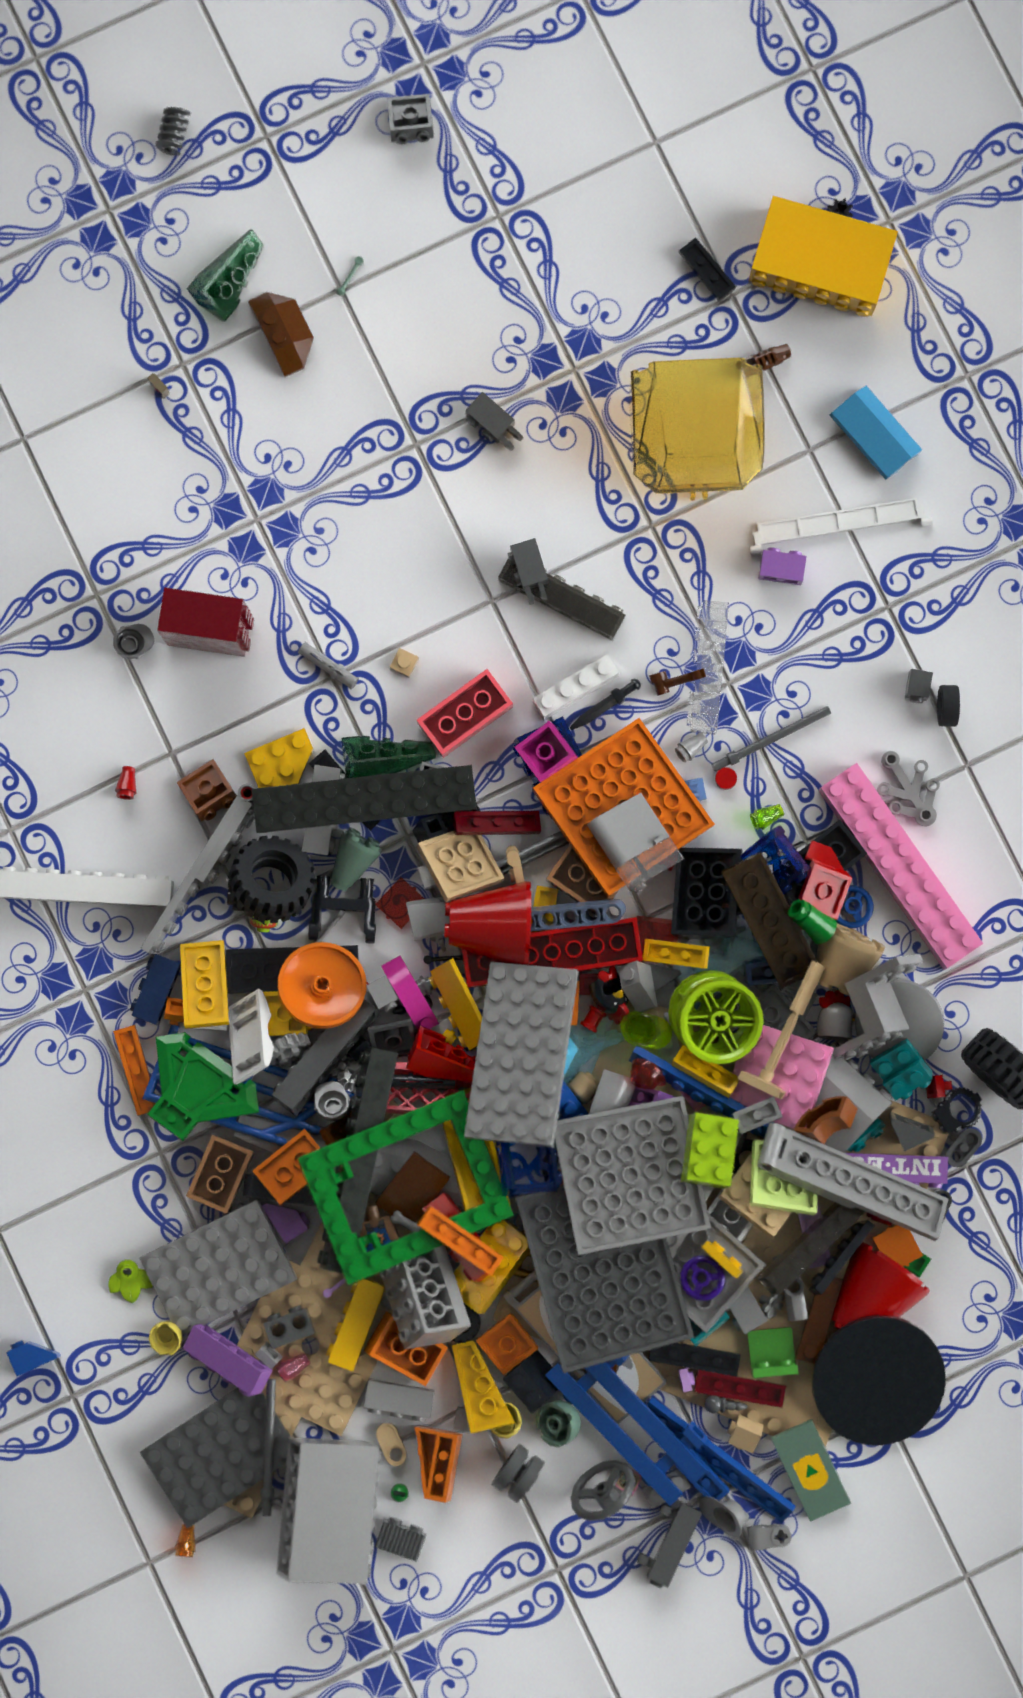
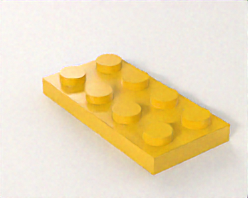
[180,940,229,1029]

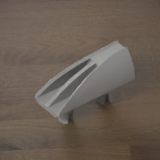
[406,897,462,954]

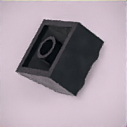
[503,1350,559,1414]

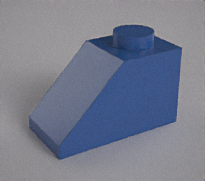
[6,1340,61,1377]

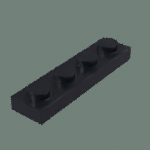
[808,1220,875,1295]
[649,1342,741,1377]

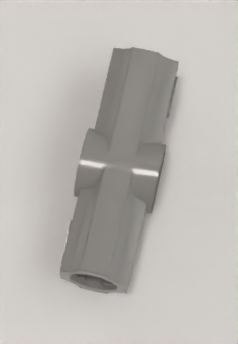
[773,1251,808,1321]

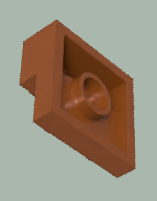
[177,759,237,821]

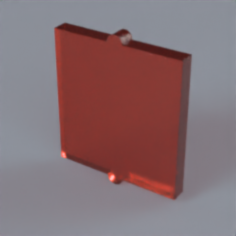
[376,877,425,929]

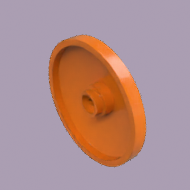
[278,942,367,1029]

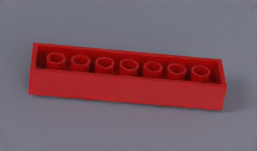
[462,917,643,989]

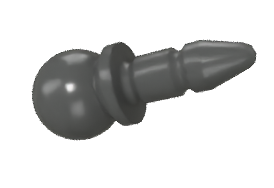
[704,1395,748,1413]

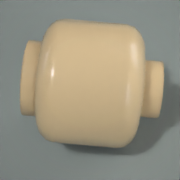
[567,1071,599,1104]

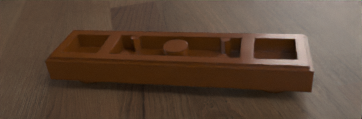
[795,1277,843,1364]

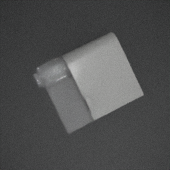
[587,793,684,893]

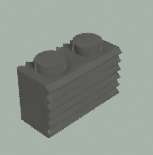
[375,1517,426,1562]

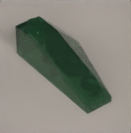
[186,229,264,322]

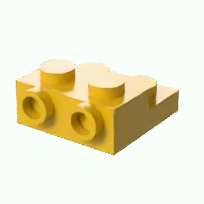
[263,991,312,1036]

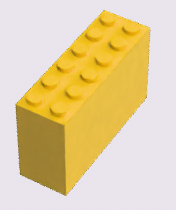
[748,196,898,317]

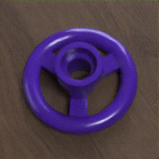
[680,1255,725,1301]

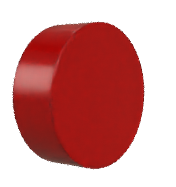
[715,767,737,790]

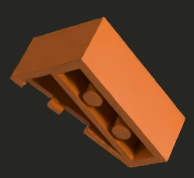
[415,1425,463,1503]

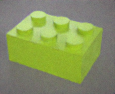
[681,1112,739,1189]

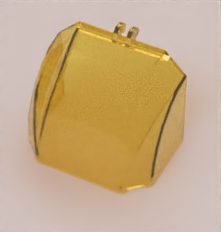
[629,358,765,500]

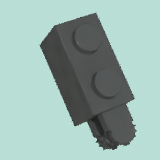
[465,392,524,451]
[507,538,548,605]

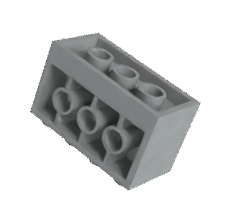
[379,1245,471,1349]

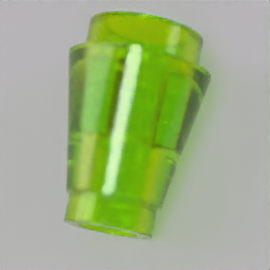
[750,804,784,830]

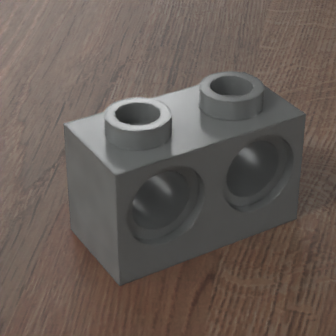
[263,1305,316,1349]

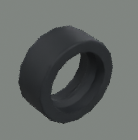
[937,685,960,727]

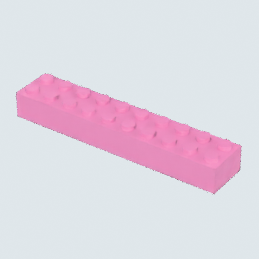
[818,763,983,970]

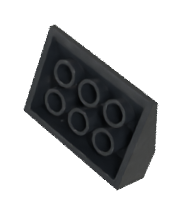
[671,848,742,939]

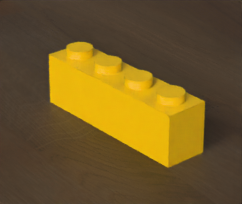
[326,1278,385,1372]

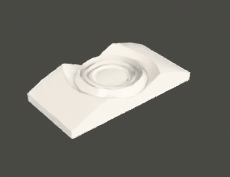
[228,989,274,1085]

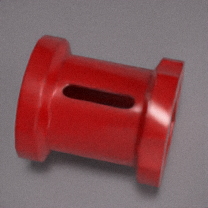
[580,1005,607,1033]

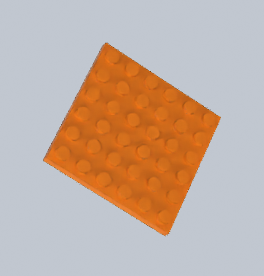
[532,718,715,898]

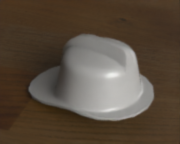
[699,1496,749,1539]

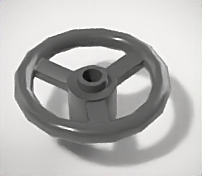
[570,1460,635,1521]

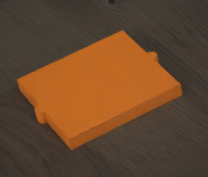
[872,1225,923,1266]

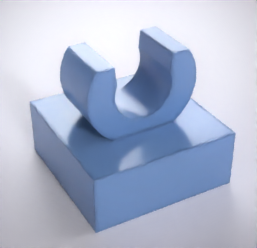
[685,778,707,801]

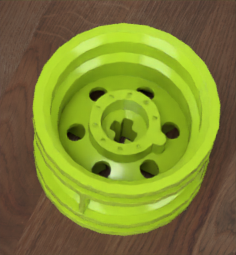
[668,970,763,1064]

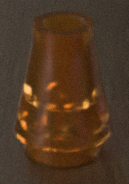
[174,1524,196,1558]

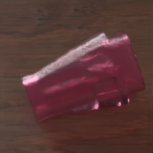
[276,1352,311,1383]

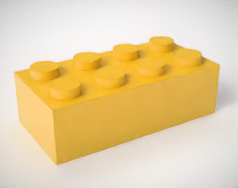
[454,1219,530,1314]

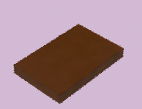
[375,1151,450,1223]

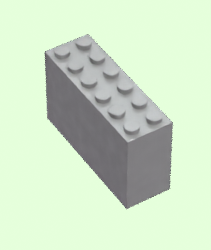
[276,1437,381,1584]

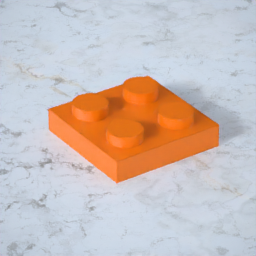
[476,1313,539,1375]

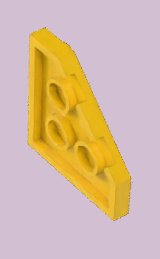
[244,728,313,788]

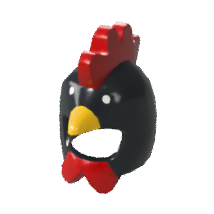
[588,966,629,1025]

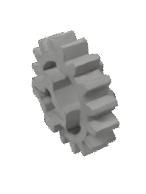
[269,1032,312,1067]

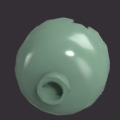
[536,1400,581,1447]

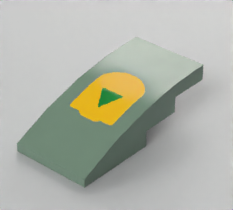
[771,1419,851,1522]

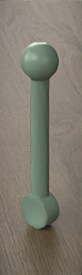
[337,256,363,296]

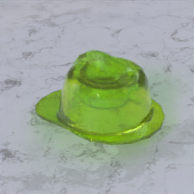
[620,1011,672,1049]

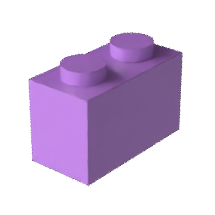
[758,547,807,585]

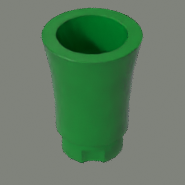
[788,899,837,944]

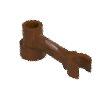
[649,668,706,696]

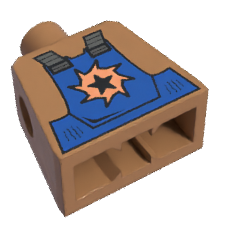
[360,1205,399,1252]

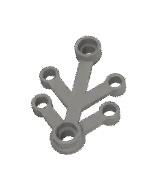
[877,751,940,826]

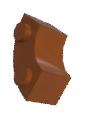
[794,1096,858,1144]

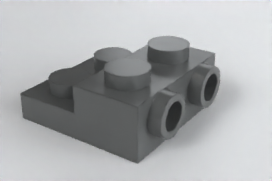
[387,94,434,145]

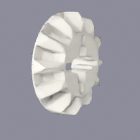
[337,1061,361,1093]

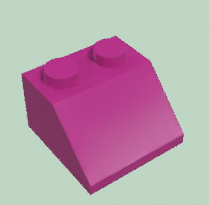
[515,721,578,782]

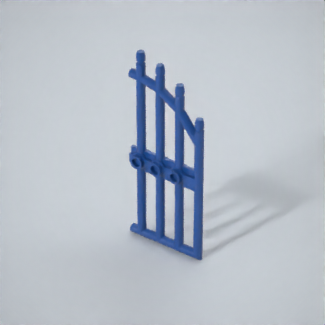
[142,1025,355,1146]

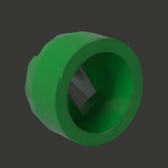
[391,1483,409,1502]

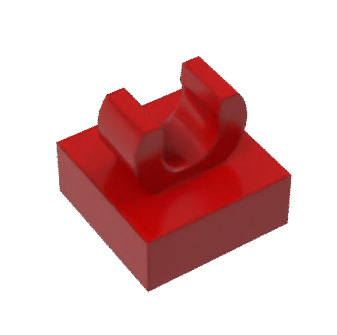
[926,1075,952,1099]

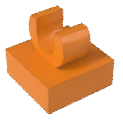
[164,997,184,1026]

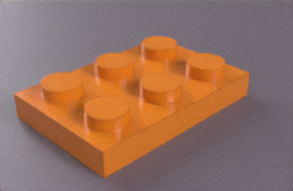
[252,1129,320,1206]

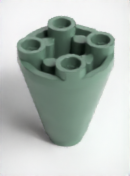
[331,827,382,891]

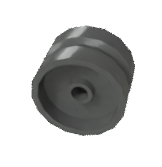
[491,1444,545,1503]

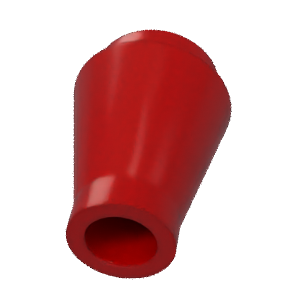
[115,766,137,800]

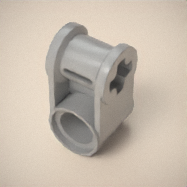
[747,1524,791,1551]

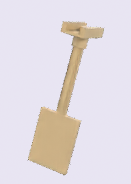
[738,960,825,1100]

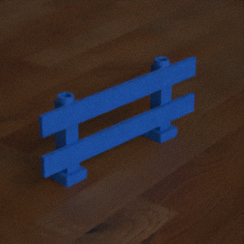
[545,1355,708,1506]

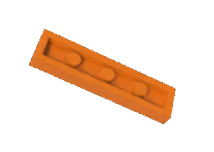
[113,1025,156,1116]
[417,1206,504,1276]

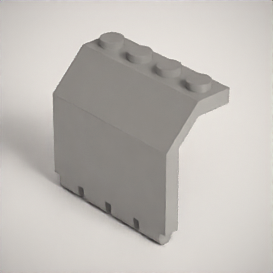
[815,1043,893,1153]

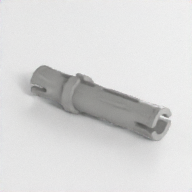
[298,642,359,690]

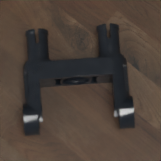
[308,876,376,944]

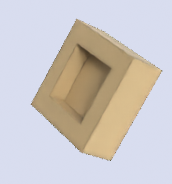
[390,648,419,678]

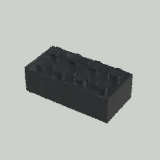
[772,819,867,904]

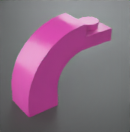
[381,955,439,1030]

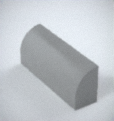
[589,1069,637,1114]

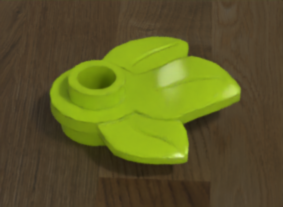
[108,1259,153,1303]

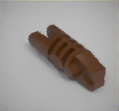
[736,344,791,379]

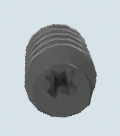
[155,107,191,156]

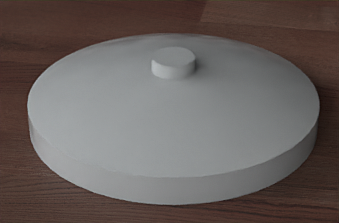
[855,979,944,1061]

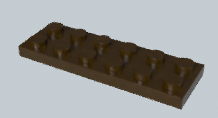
[721,851,818,989]

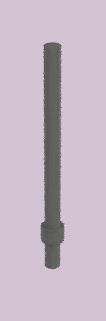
[711,706,831,772]
[261,1379,276,1516]

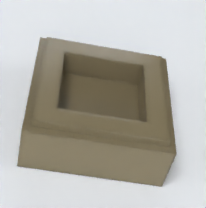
[147,373,170,399]

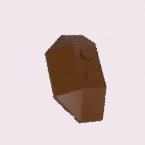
[248,292,314,377]

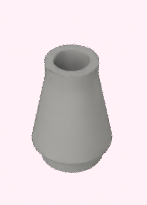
[675,732,708,762]

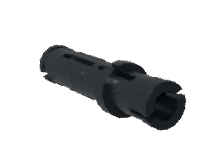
[391,1073,455,1090]

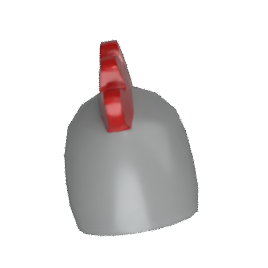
[817,990,855,1046]

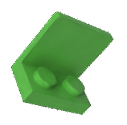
[747,1327,798,1378]

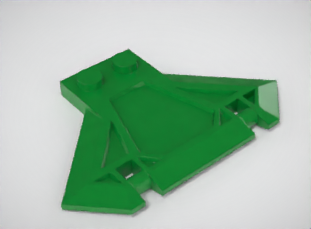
[147,1032,259,1141]

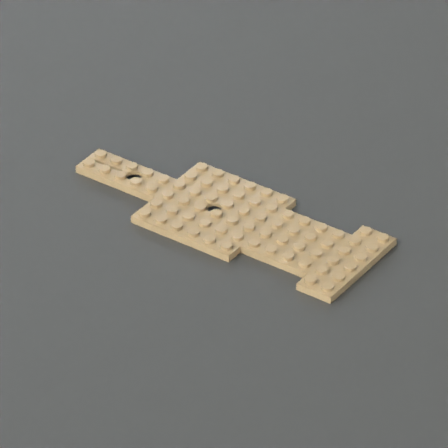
[224,1192,425,1519]

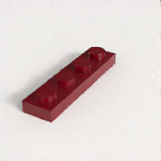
[453,811,542,835]
[694,1370,786,1408]

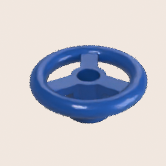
[836,885,874,928]

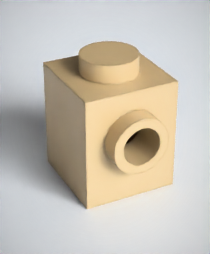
[727,1414,764,1454]

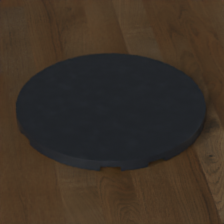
[811,1315,946,1445]

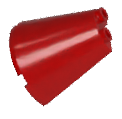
[444,881,531,965]
[831,1242,930,1329]

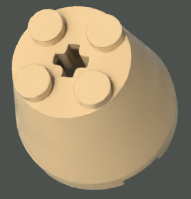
[816,923,885,996]

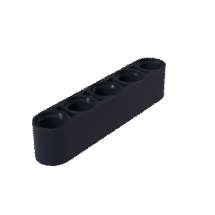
[242,1174,315,1206]

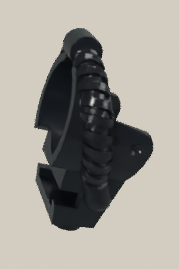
[931,1087,982,1134]

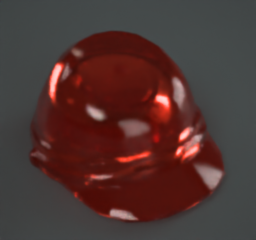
[630,1058,666,1090]

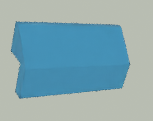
[830,386,922,480]

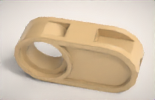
[376,1422,407,1466]

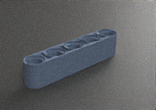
[531,899,626,931]

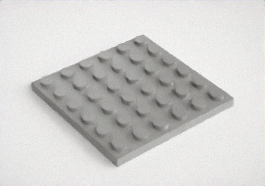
[555,1096,711,1255]

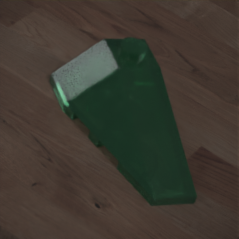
[341,736,436,778]

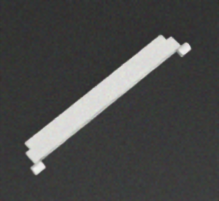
[750,498,933,555]

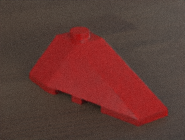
[406,1026,476,1082]

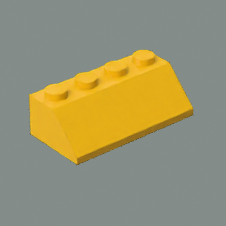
[429,958,482,1051]

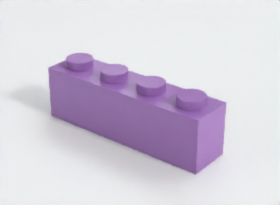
[183,1324,273,1396]

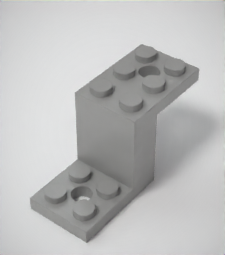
[832,954,923,1060]

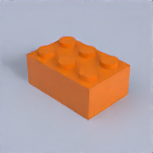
[364,1311,448,1387]

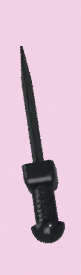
[570,679,641,730]

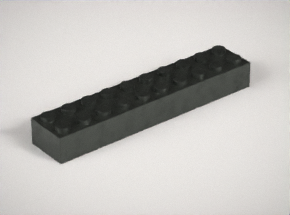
[252,765,477,833]
[317,1048,398,1274]

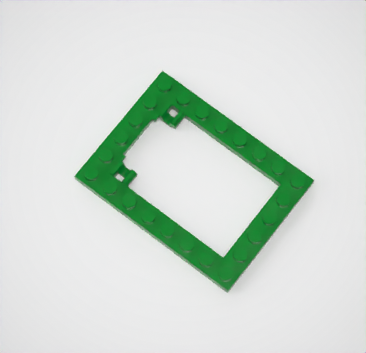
[297,1090,514,1285]

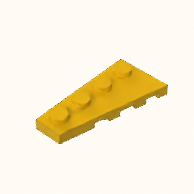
[452,1340,515,1434]

